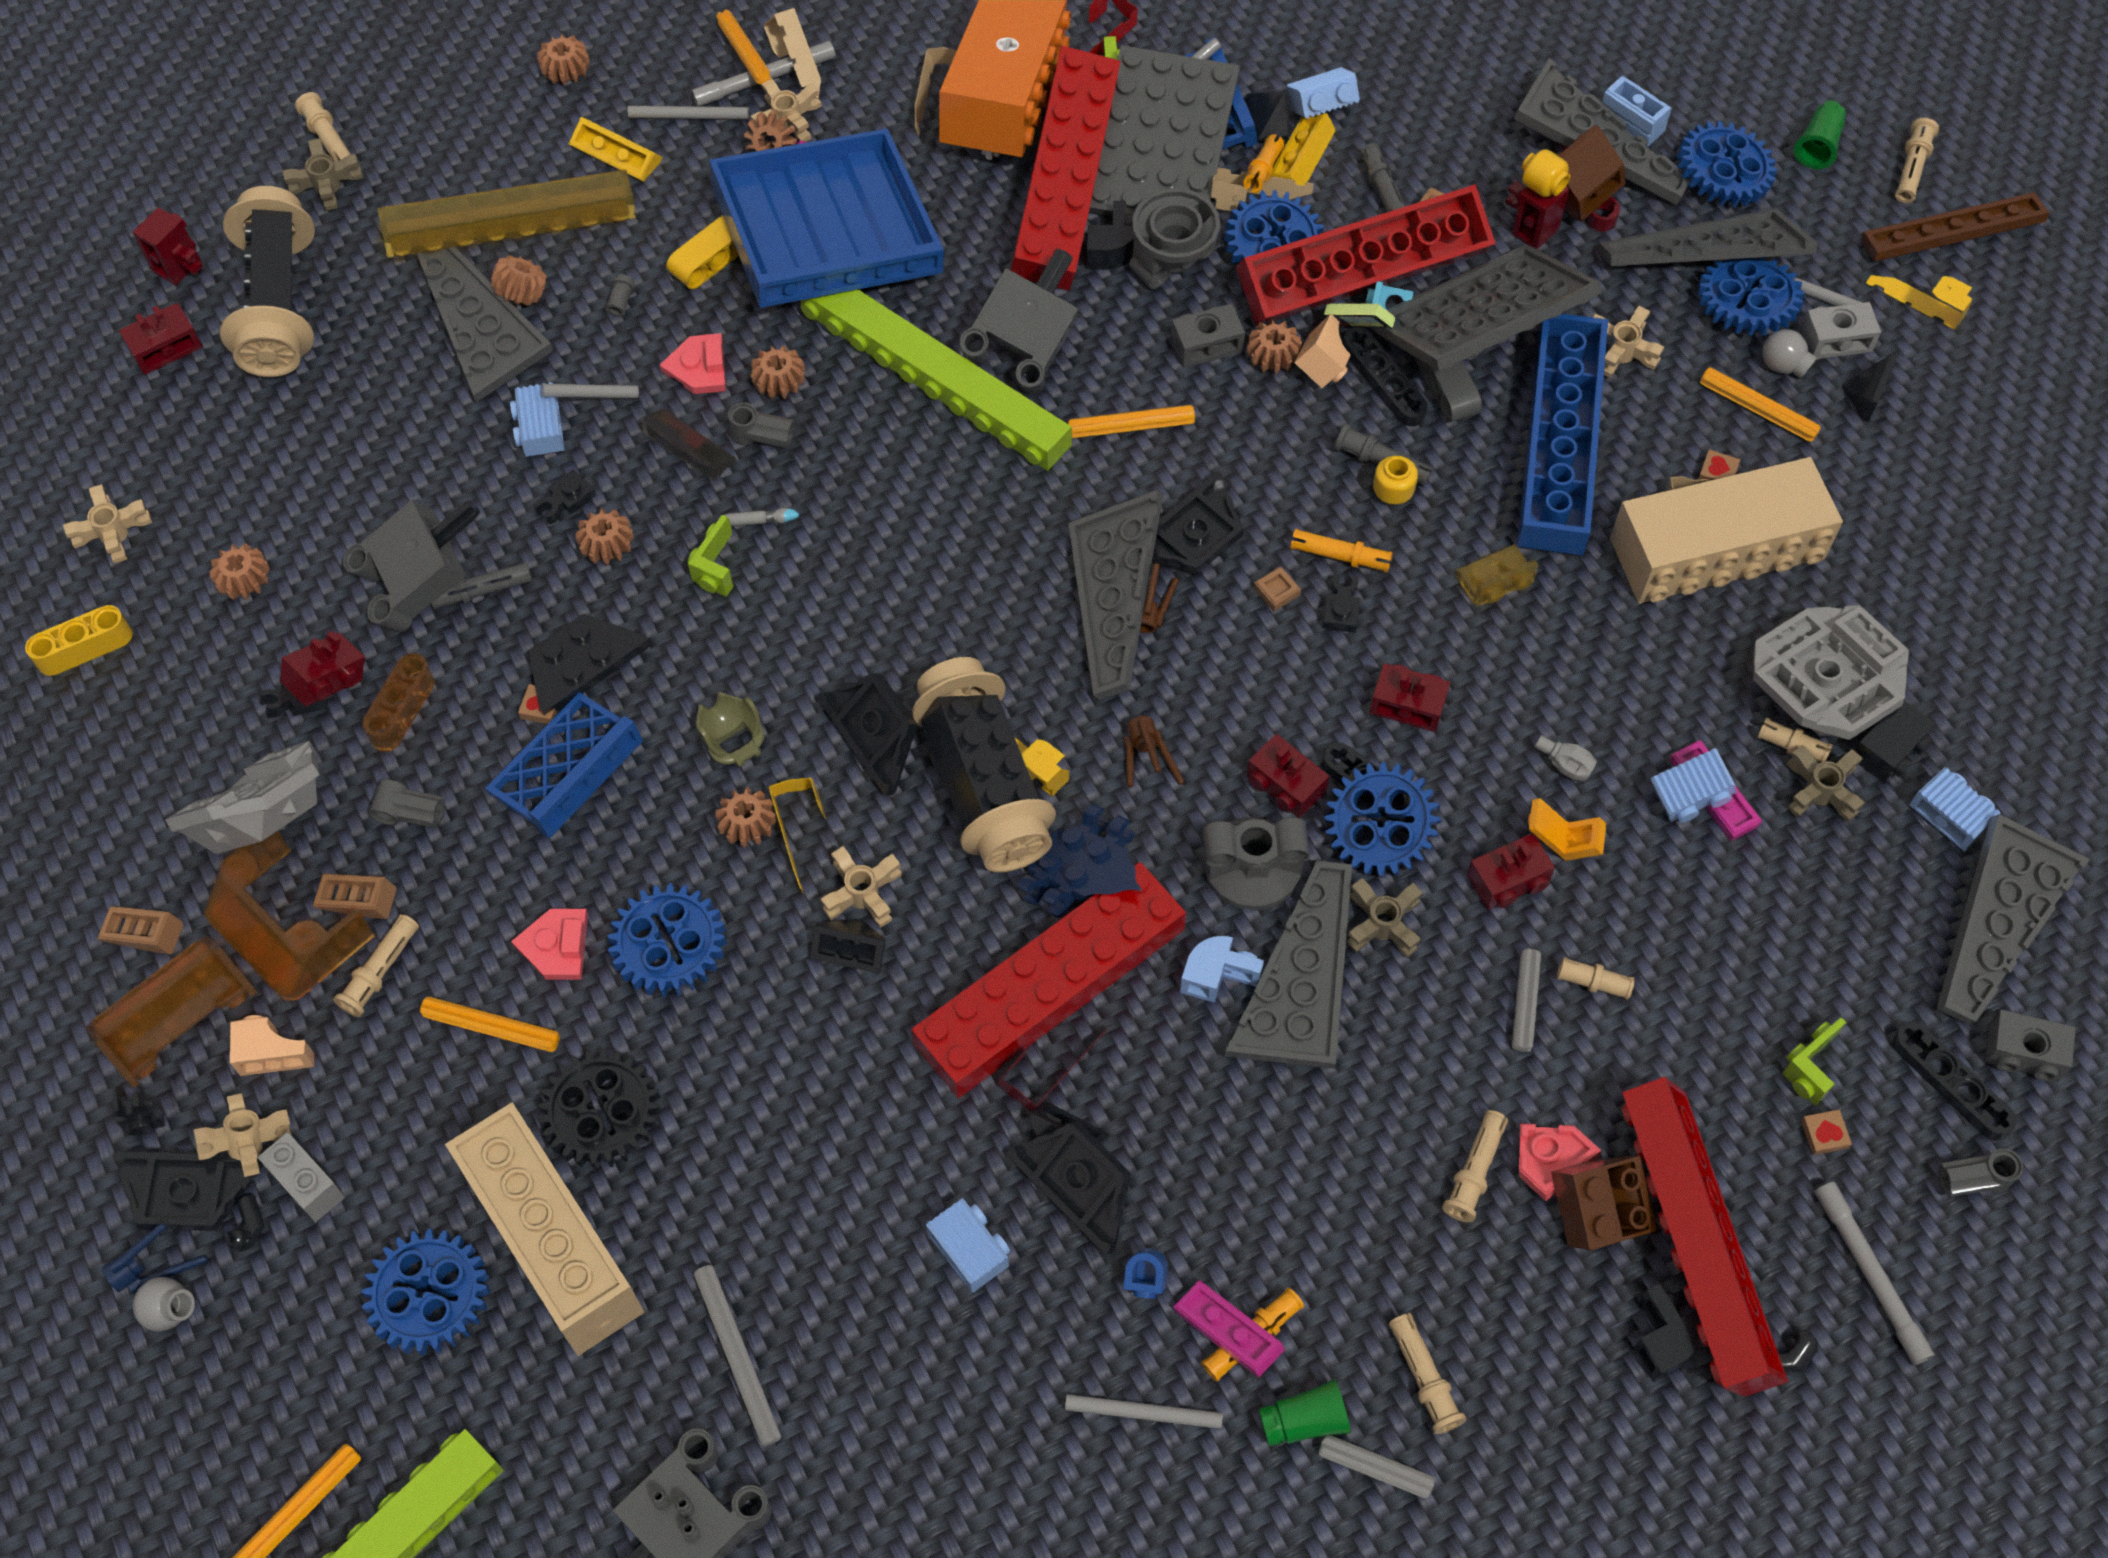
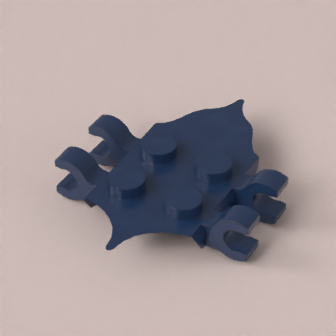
[1017,803,1142,918]

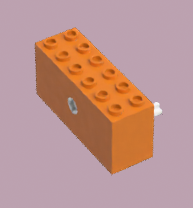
[939,0,1071,160]

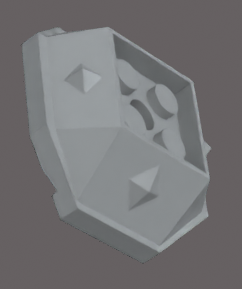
[1753,605,1909,740]
[165,741,320,854]

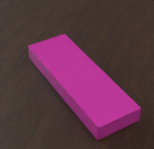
[1670,740,1762,841]
[1173,1280,1285,1378]

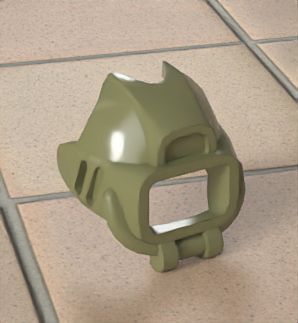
[696,692,764,768]

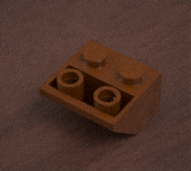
[1557,124,1625,222]
[1551,1155,1657,1251]

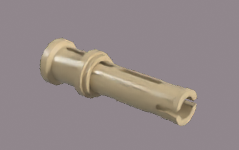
[295,92,351,162]
[1895,118,1939,203]
[333,914,419,1017]
[1442,1110,1508,1222]
[1389,1313,1467,1435]

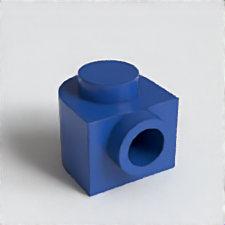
[1124,1248,1168,1299]

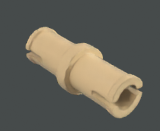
[1758,718,1833,763]
[1557,957,1635,1000]

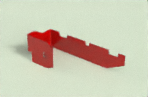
[1088,0,1138,56]

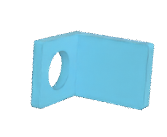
[1365,281,1413,310]

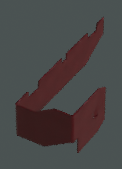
[998,1027,1109,1112]

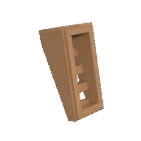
[313,874,396,919]
[97,906,183,954]

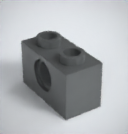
[1171,304,1245,368]
[1985,1010,2076,1081]

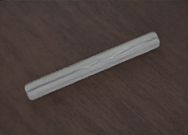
[694,1265,781,1446]

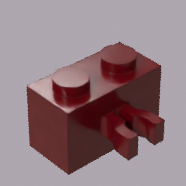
[1505,180,1570,250]
[132,207,203,286]
[119,302,202,375]
[280,631,365,707]
[1369,663,1450,733]
[1247,733,1329,819]
[1466,833,1555,910]

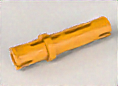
[1243,134,1284,193]
[1290,528,1393,573]
[1201,1287,1304,1382]

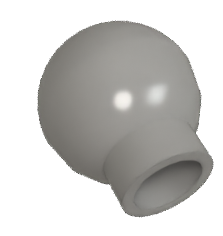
[1762,329,1817,379]
[133,1277,195,1332]

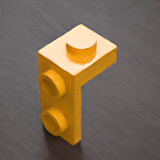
[1528,798,1607,861]

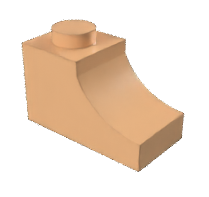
[1294,314,1351,388]
[230,1015,314,1076]

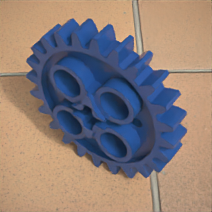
[1676,121,1777,207]
[1224,190,1324,263]
[1697,257,1804,336]
[1325,761,1441,877]
[608,883,727,997]
[361,1229,491,1356]

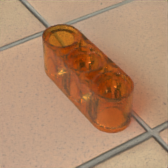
[363,653,435,752]

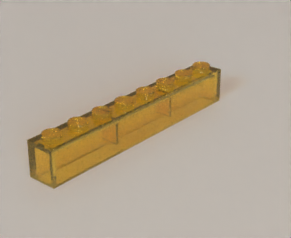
[377,170,635,258]

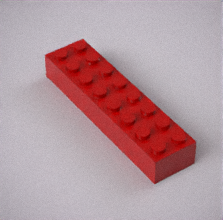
[1010,45,1121,291]
[1236,184,1496,327]
[911,862,1186,1099]
[1622,1076,1788,1397]

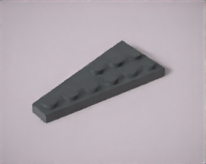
[1514,58,1691,205]
[1599,208,1817,267]
[415,232,553,403]
[1068,490,1163,700]
[1937,814,2090,1024]
[1225,861,1352,1069]

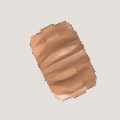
[537,33,590,86]
[744,111,797,151]
[490,255,547,306]
[1247,319,1302,375]
[751,345,805,400]
[576,507,634,566]
[209,543,270,601]
[716,786,776,848]

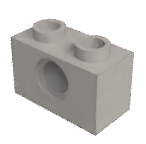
[1800,302,1881,359]
[257,1132,345,1223]

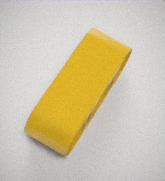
[666,215,739,289]
[25,605,133,676]

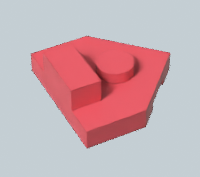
[660,333,726,394]
[511,909,588,980]
[1519,1124,1601,1201]

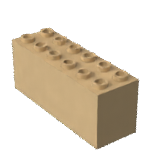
[1610,457,1843,604]
[445,1102,645,1356]

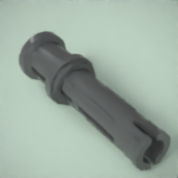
[1334,423,1434,486]

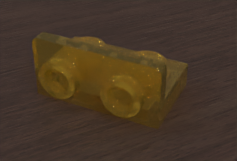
[1456,544,1539,607]

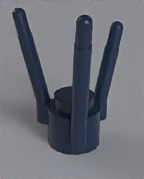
[102,1223,208,1293]

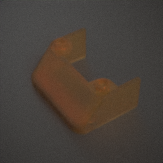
[204,831,374,1001]
[86,936,258,1088]

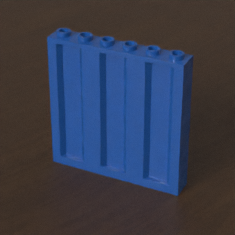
[709,128,944,308]

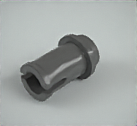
[605,274,635,317]

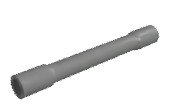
[691,41,836,107]
[1814,1182,1935,1366]

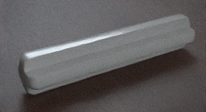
[1512,948,1541,1052]
[1319,1435,1435,1498]

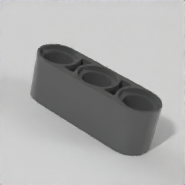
[1416,358,1482,423]

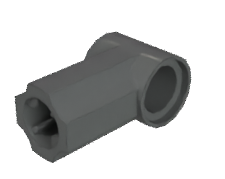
[728,402,794,448]
[368,779,445,828]
[1938,1149,2023,1198]

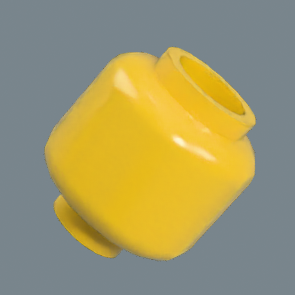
[1521,149,1571,197]
[1373,455,1418,505]

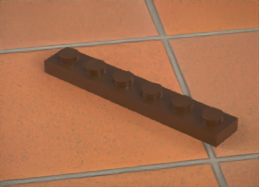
[1861,192,2050,261]

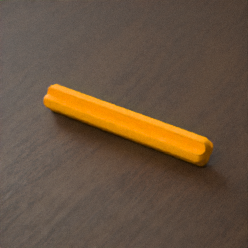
[716,9,771,85]
[1700,367,1821,442]
[1068,405,1195,438]
[420,997,560,1052]
[232,1444,361,1558]

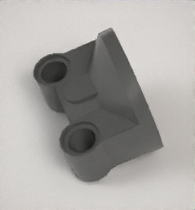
[1129,188,1220,289]
[1203,817,1310,911]

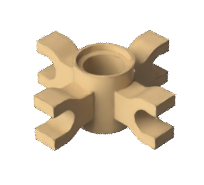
[751,78,822,142]
[1593,306,1664,378]
[63,484,152,564]
[821,846,902,928]
[194,1093,291,1177]

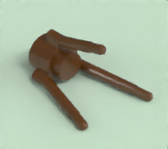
[1140,563,1179,634]
[1123,716,1184,787]

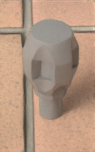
[1534,735,1597,782]

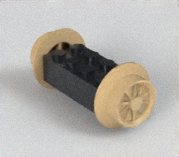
[220,186,315,377]
[912,657,1056,872]

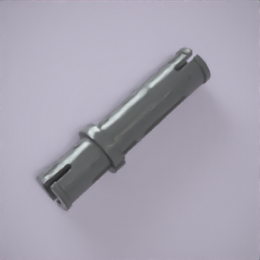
[1360,143,1405,212]
[432,562,532,610]

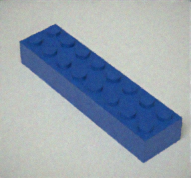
[1517,314,1608,555]

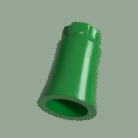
[1794,100,1846,169]
[1259,1379,1351,1446]

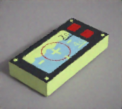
[1324,304,1395,328]

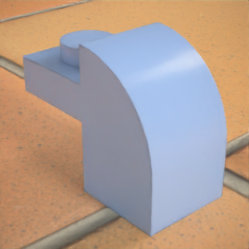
[1180,936,1264,1003]

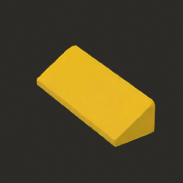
[1270,113,1335,186]
[568,117,663,182]

